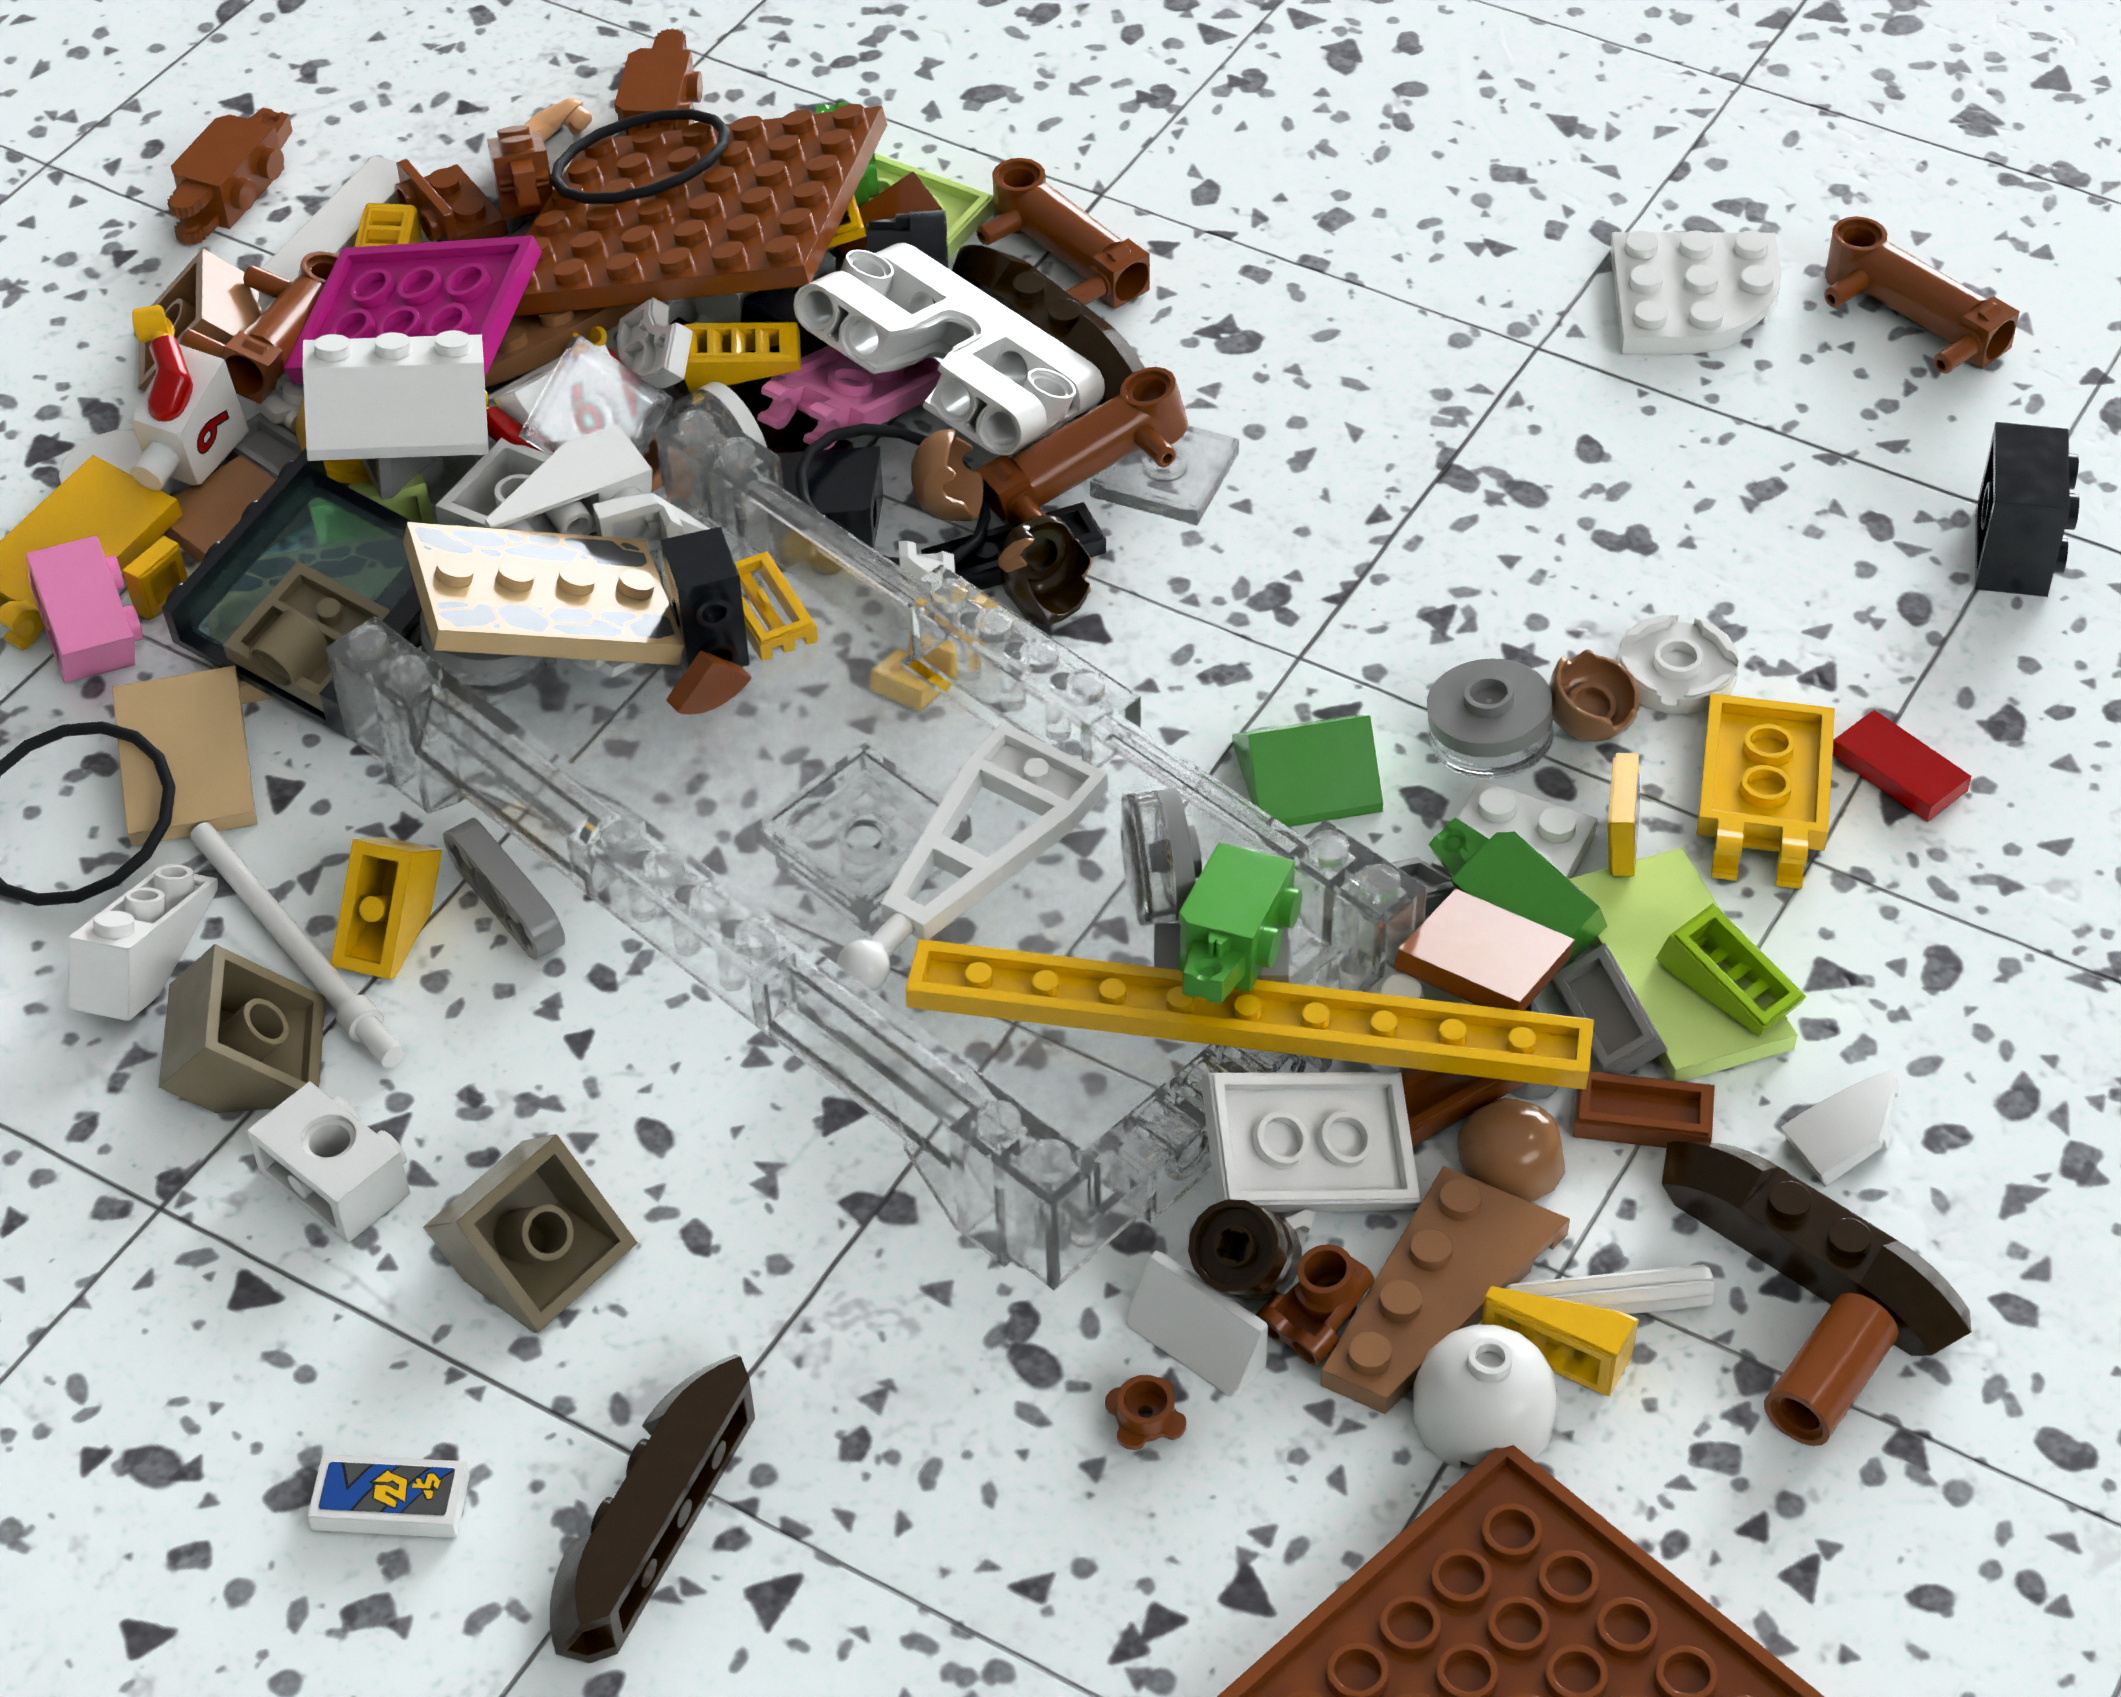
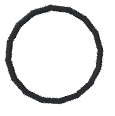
[550,109,730,204]
[794,423,991,570]
[0,721,176,906]

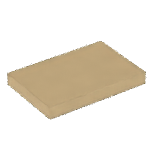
[112,666,258,847]

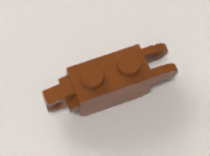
[614,28,703,137]
[167,108,293,246]
[487,125,553,220]

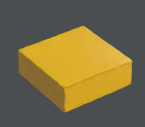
[122,536,188,621]

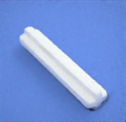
[1505,1264,1715,1323]

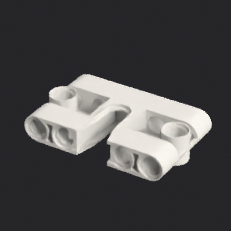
[793,243,1105,456]

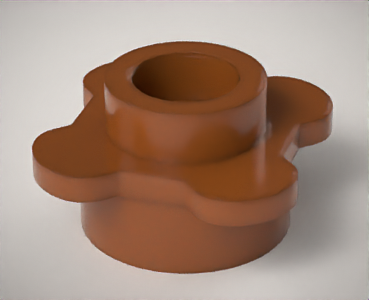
[1105,1375,1186,1450]

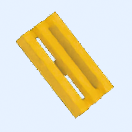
[735,551,818,661]

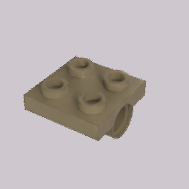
[223,561,391,712]

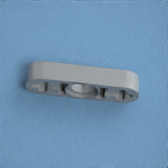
[443,818,565,960]

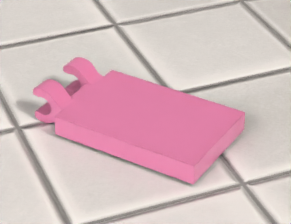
[757,345,943,450]

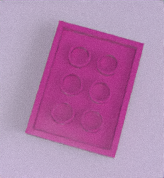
[283,236,542,384]

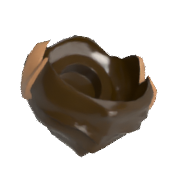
[998,515,1093,625]

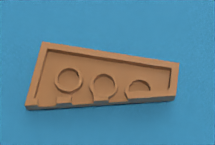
[1320,1166,1570,1414]

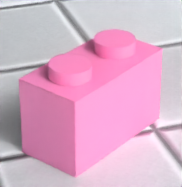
[26,535,143,683]

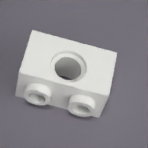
[247,1081,410,1244]

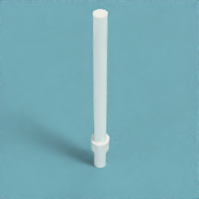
[190,822,405,1068]

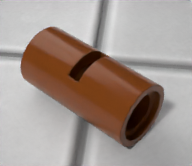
[1764,1293,1899,1446]

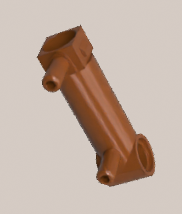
[976,158,1150,309]
[1824,216,2020,374]
[179,251,339,404]
[975,367,1188,525]

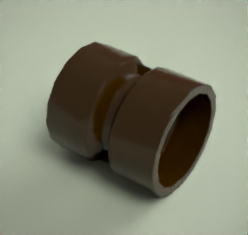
[1188,1199,1302,1301]

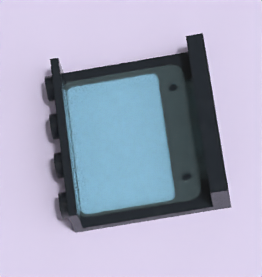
[161,448,471,738]

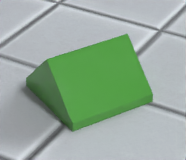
[1232,715,1383,831]

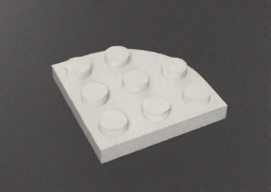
[1610,230,1781,355]

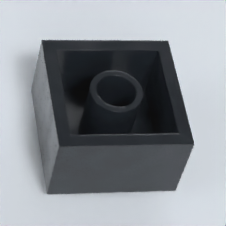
[1975,422,2080,597]

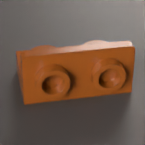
[394,159,509,242]

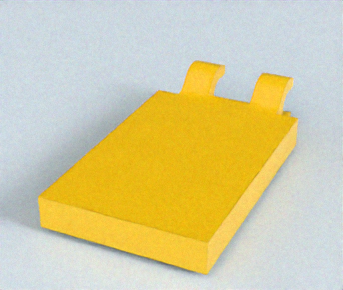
[0,455,183,650]
[1696,693,1835,889]

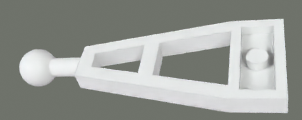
[836,722,1108,993]

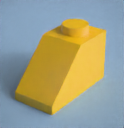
[331,837,442,979]

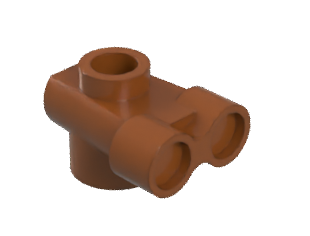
[1255,1244,1374,1366]

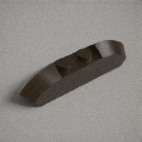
[951,245,1145,406]
[1662,1141,1972,1356]
[550,1354,755,1663]

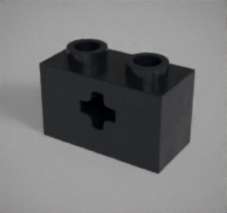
[660,526,750,670]

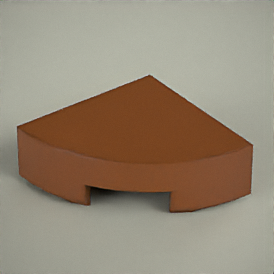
[666,650,752,715]

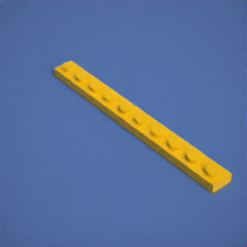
[905,939,1594,1090]

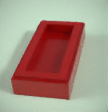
[1832,710,1972,822]

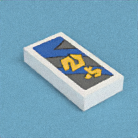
[307,1454,470,1538]

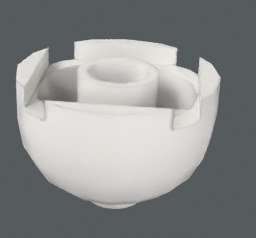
[1413,1325,1558,1469]

